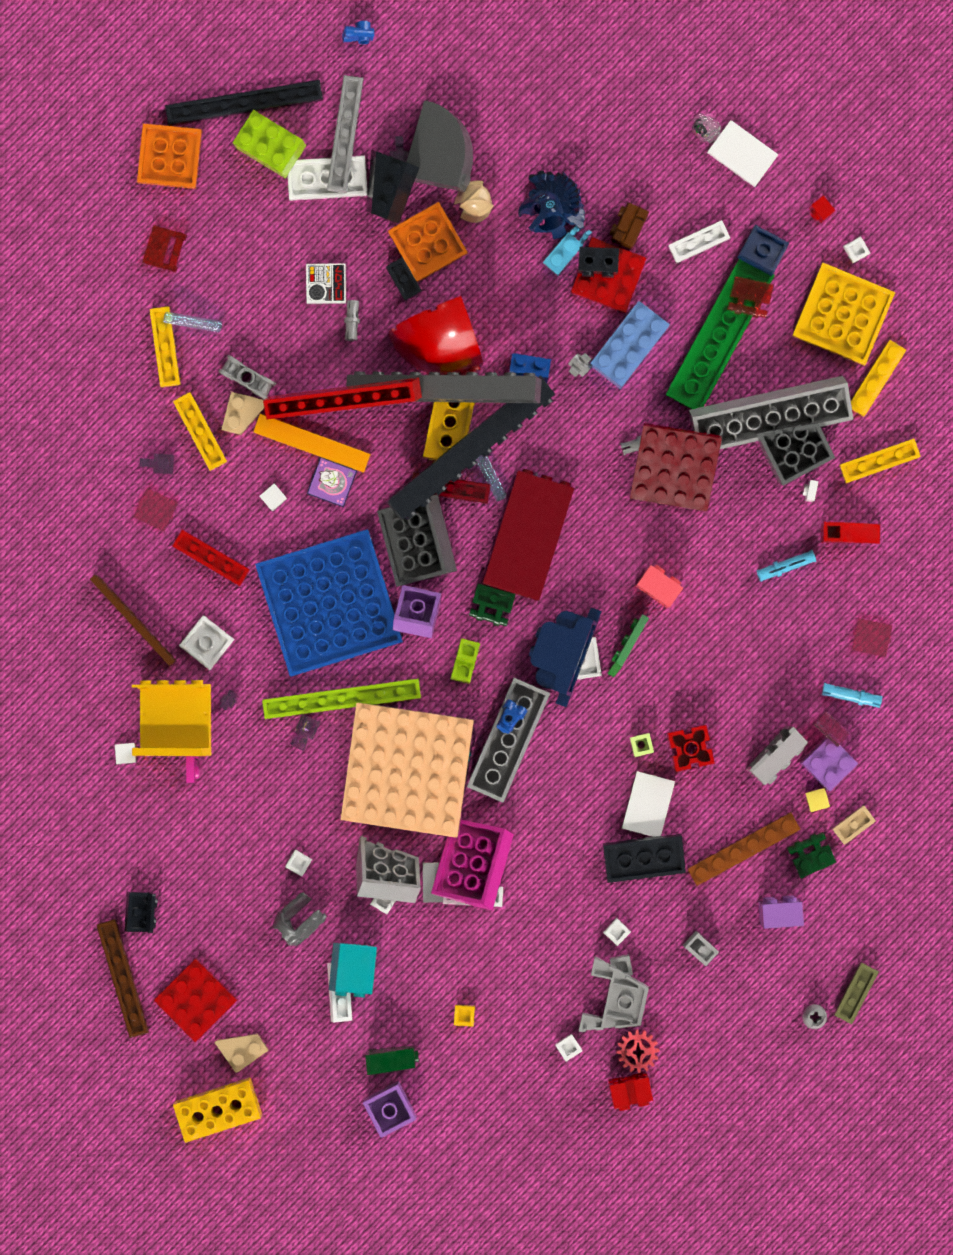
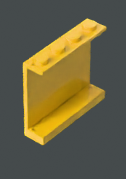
[132,680,211,756]

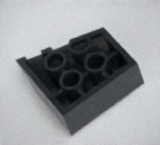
[366,150,419,224]

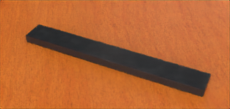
[165,80,323,126]

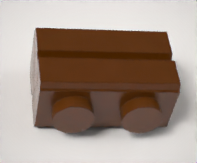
[609,202,649,250]

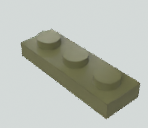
[833,962,879,1024]

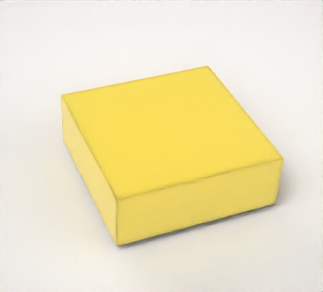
[805,788,830,812]

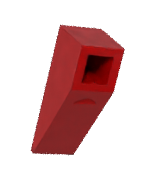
[820,522,880,544]

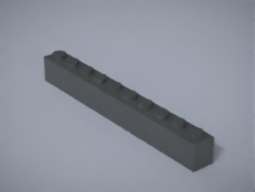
[346,371,542,403]

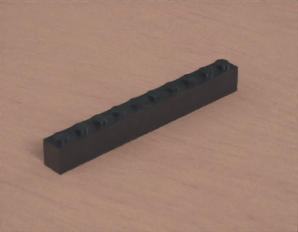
[386,376,555,520]

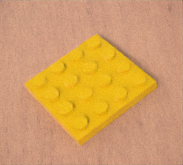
[792,263,895,366]

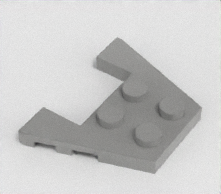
[579,956,649,1032]

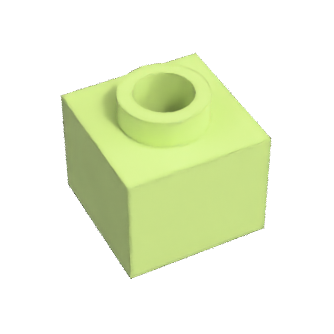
[629,733,654,757]

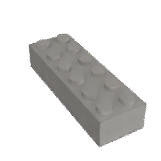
[467,678,550,802]

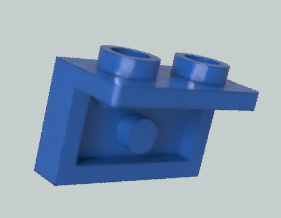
[509,353,551,383]

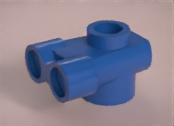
[342,21,374,45]
[496,699,527,734]

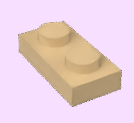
[832,805,876,845]

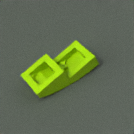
[451,638,480,684]

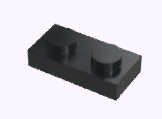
[386,257,422,302]

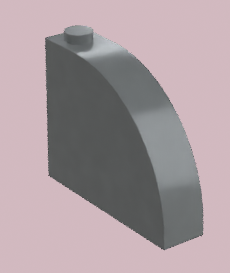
[407,100,473,192]

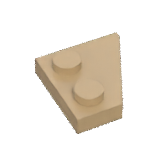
[222,392,264,435]
[214,1033,269,1073]

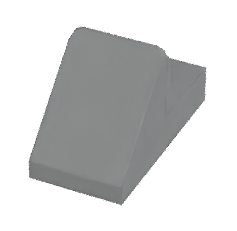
[683,931,719,966]

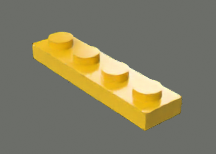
[150,306,181,388]
[851,340,906,417]
[173,392,227,471]
[839,439,921,483]

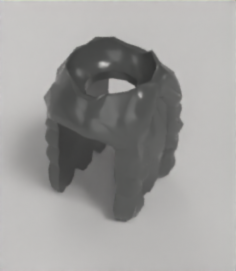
[272,892,327,946]

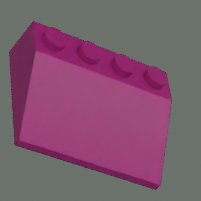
[431,819,514,910]

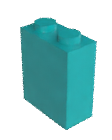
[329,942,377,998]

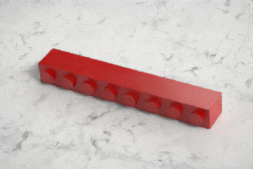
[263,377,422,420]

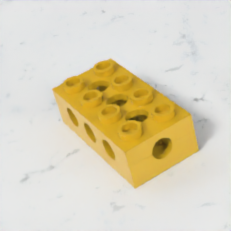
[423,402,475,461]
[173,1077,262,1143]

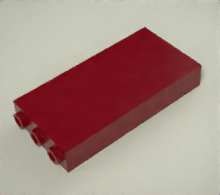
[483,469,574,601]

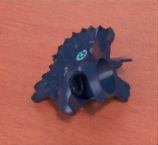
[518,171,585,240]

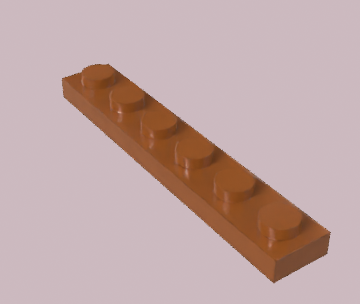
[687,812,801,886]

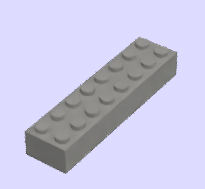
[689,376,853,449]

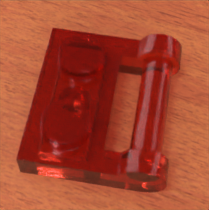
[142,225,187,273]

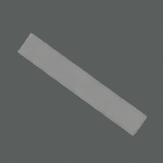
[327,75,363,193]

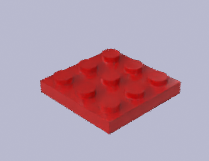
[571,237,647,314]
[154,958,238,1042]

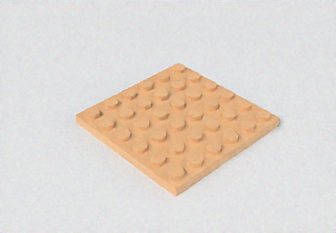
[341,703,474,838]

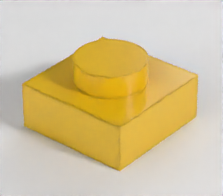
[454,1005,475,1027]

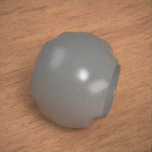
[802,1004,827,1029]

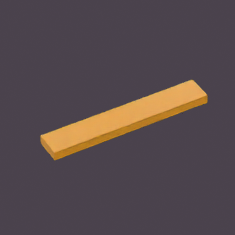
[253,414,371,473]

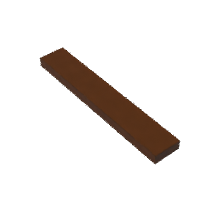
[90,575,177,666]
[96,919,149,1038]

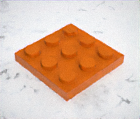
[137,124,202,189]
[388,202,468,283]

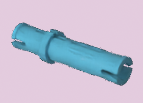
[756,550,816,582]
[821,683,882,708]

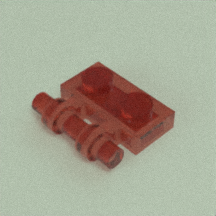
[727,276,774,318]

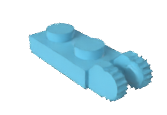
[543,226,592,276]

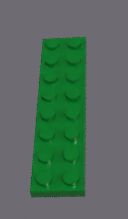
[665,259,775,409]

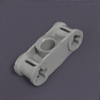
[218,355,276,399]

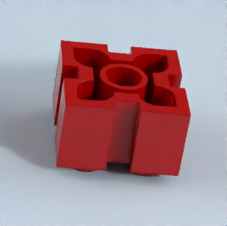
[666,724,715,772]
[608,1071,654,1111]

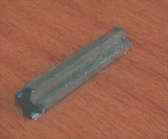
[164,312,222,332]
[476,455,507,502]

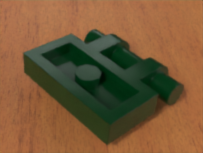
[469,584,516,627]
[787,832,837,878]

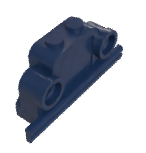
[529,607,602,708]

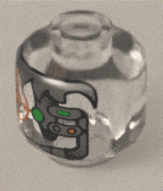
[692,113,721,143]

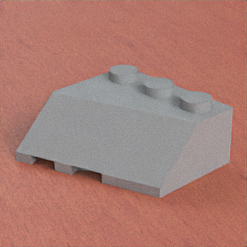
[746,726,808,785]
[356,836,421,903]

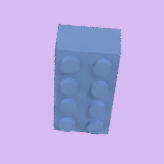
[590,301,670,390]

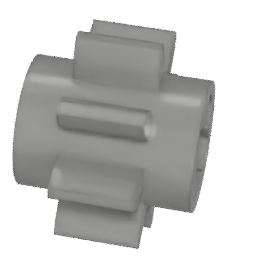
[568,353,592,377]

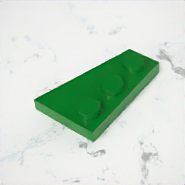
[607,614,649,677]

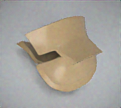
[454,181,494,223]

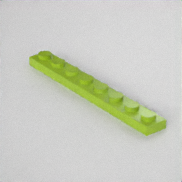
[262,679,421,719]

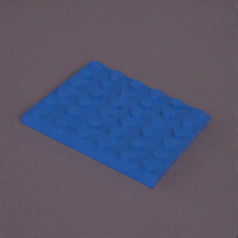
[255,529,403,677]

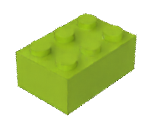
[233,110,306,179]

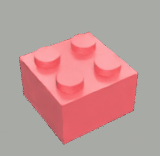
[635,565,683,608]

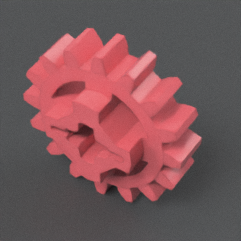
[616,1029,660,1073]

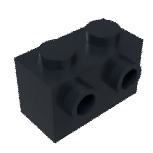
[578,247,619,278]

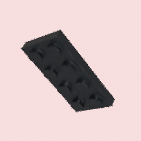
[603,833,686,883]

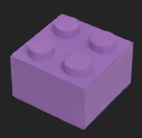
[393,585,441,638]
[800,735,858,791]
[758,895,804,929]
[363,1081,417,1138]

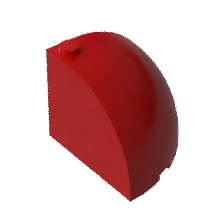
[388,296,483,375]

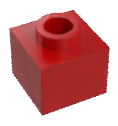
[809,195,836,223]

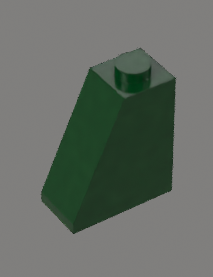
[365,1045,419,1075]

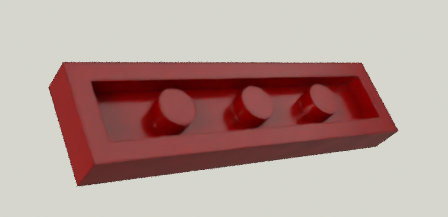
[172,530,250,586]

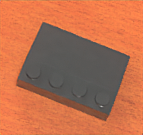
[377,495,457,587]

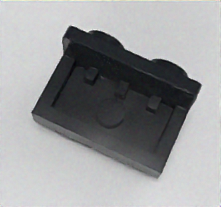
[124,892,158,933]

